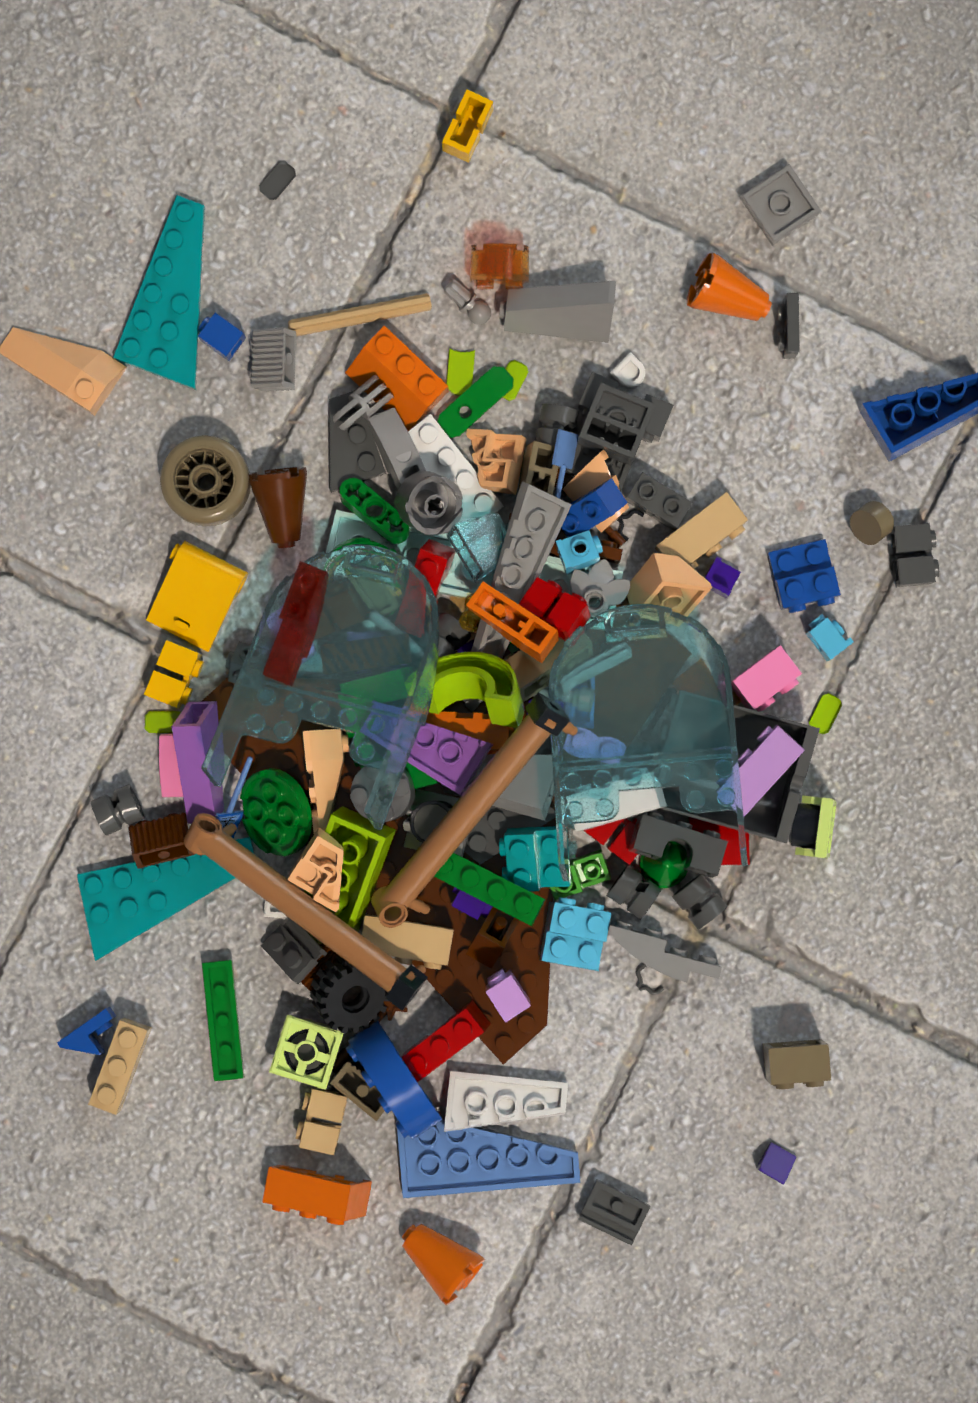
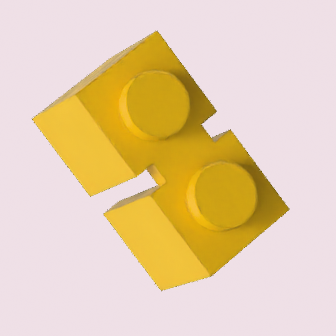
[442,89,493,163]
[144,640,204,709]

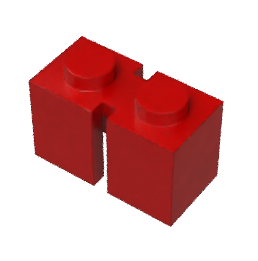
[519,577,591,645]
[584,818,638,865]

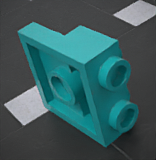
[499,826,572,892]

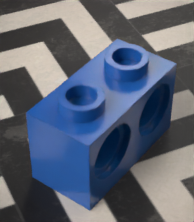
[561,478,628,538]

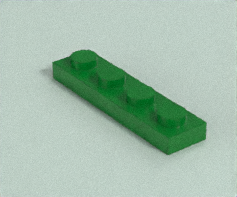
[434,853,546,926]
[202,959,245,1082]

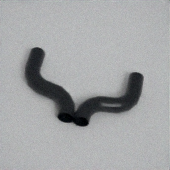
[617,509,645,541]

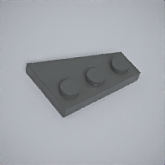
[329,390,386,493]
[464,806,560,864]

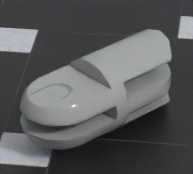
[333,374,394,430]

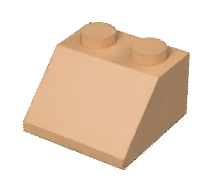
[627,553,712,623]

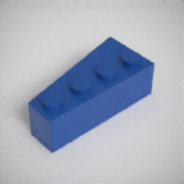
[860,373,978,462]

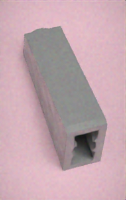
[499,281,616,343]
[441,754,564,821]

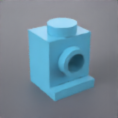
[556,530,603,575]
[806,614,854,661]

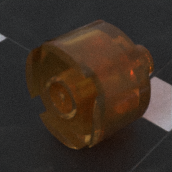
[470,243,529,290]

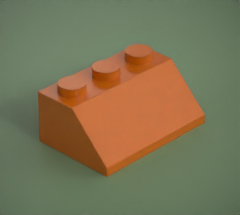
[345,325,449,431]

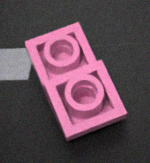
[159,734,183,797]

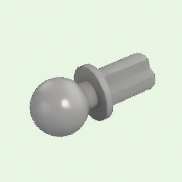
[444,280,491,325]

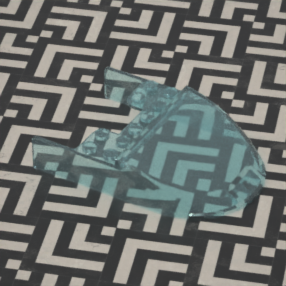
[201,545,439,830]
[548,604,748,881]

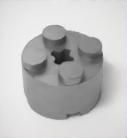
[394,470,463,535]
[350,762,415,822]

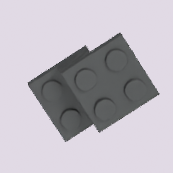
[565,383,656,492]

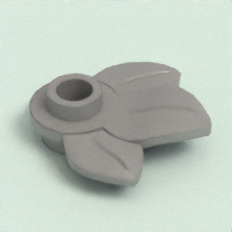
[570,559,630,617]

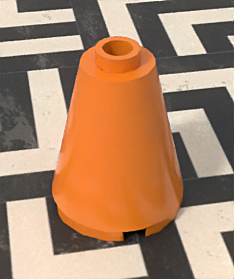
[686,252,772,321]
[402,1224,485,1306]

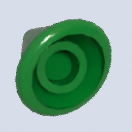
[640,841,688,888]

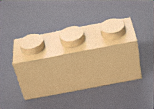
[655,492,748,569]
[362,914,454,970]
[88,1017,152,1115]

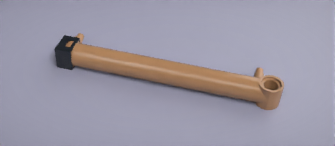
[371,692,578,928]
[183,813,428,1011]

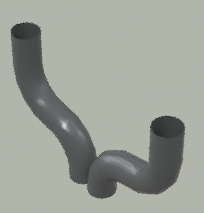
[636,963,664,995]

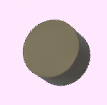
[850,501,894,545]

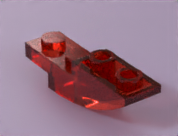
[262,561,329,686]

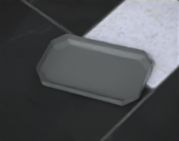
[259,161,296,200]

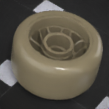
[160,435,251,526]

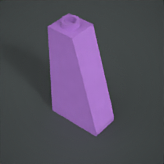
[171,701,224,824]

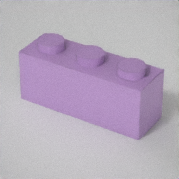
[716,724,805,818]
[485,969,531,1023]

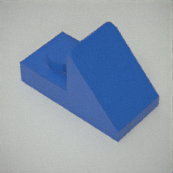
[57,1007,116,1055]

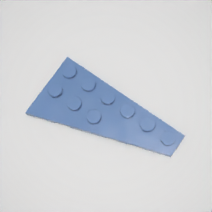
[396,1118,581,1198]

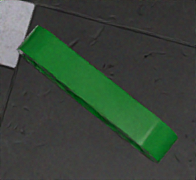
[340,478,410,544]

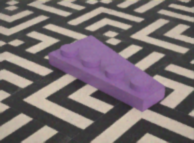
[360,707,493,795]

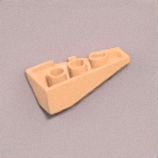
[0,327,127,416]
[303,729,350,834]

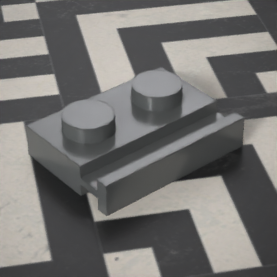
[777,293,800,359]
[261,917,327,984]
[578,1179,651,1246]

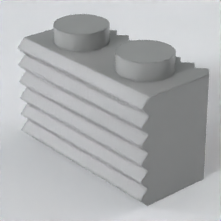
[249,327,296,392]

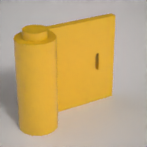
[146,541,248,652]

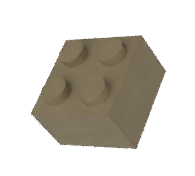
[762,1039,831,1089]

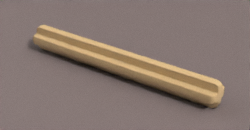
[288,293,432,337]

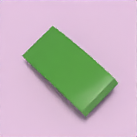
[550,849,611,900]

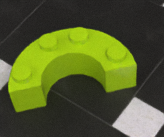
[405,652,524,728]

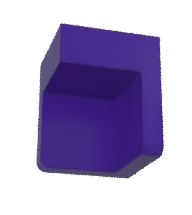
[704,556,741,598]

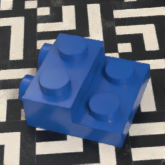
[767,539,841,614]

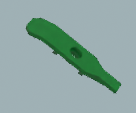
[437,366,514,438]

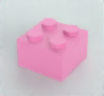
[728,645,802,712]

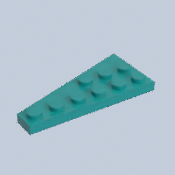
[113,195,205,390]
[77,837,255,961]

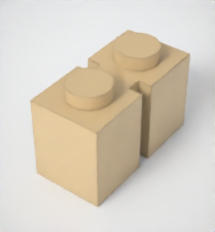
[295,1087,348,1155]

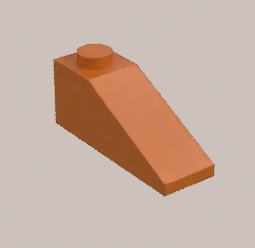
[466,581,559,663]

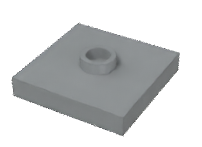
[740,164,822,246]

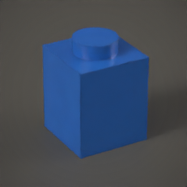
[198,313,246,361]

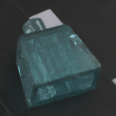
[446,513,510,583]

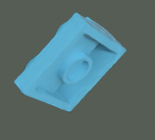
[539,897,611,971]

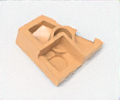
[466,429,527,495]
[562,450,629,533]
[287,828,344,912]

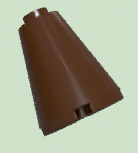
[249,467,307,548]

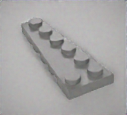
[471,481,572,659]

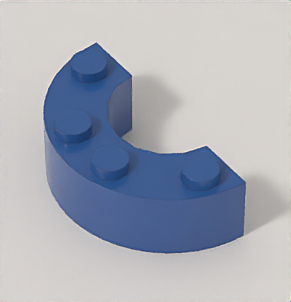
[346,1021,443,1139]

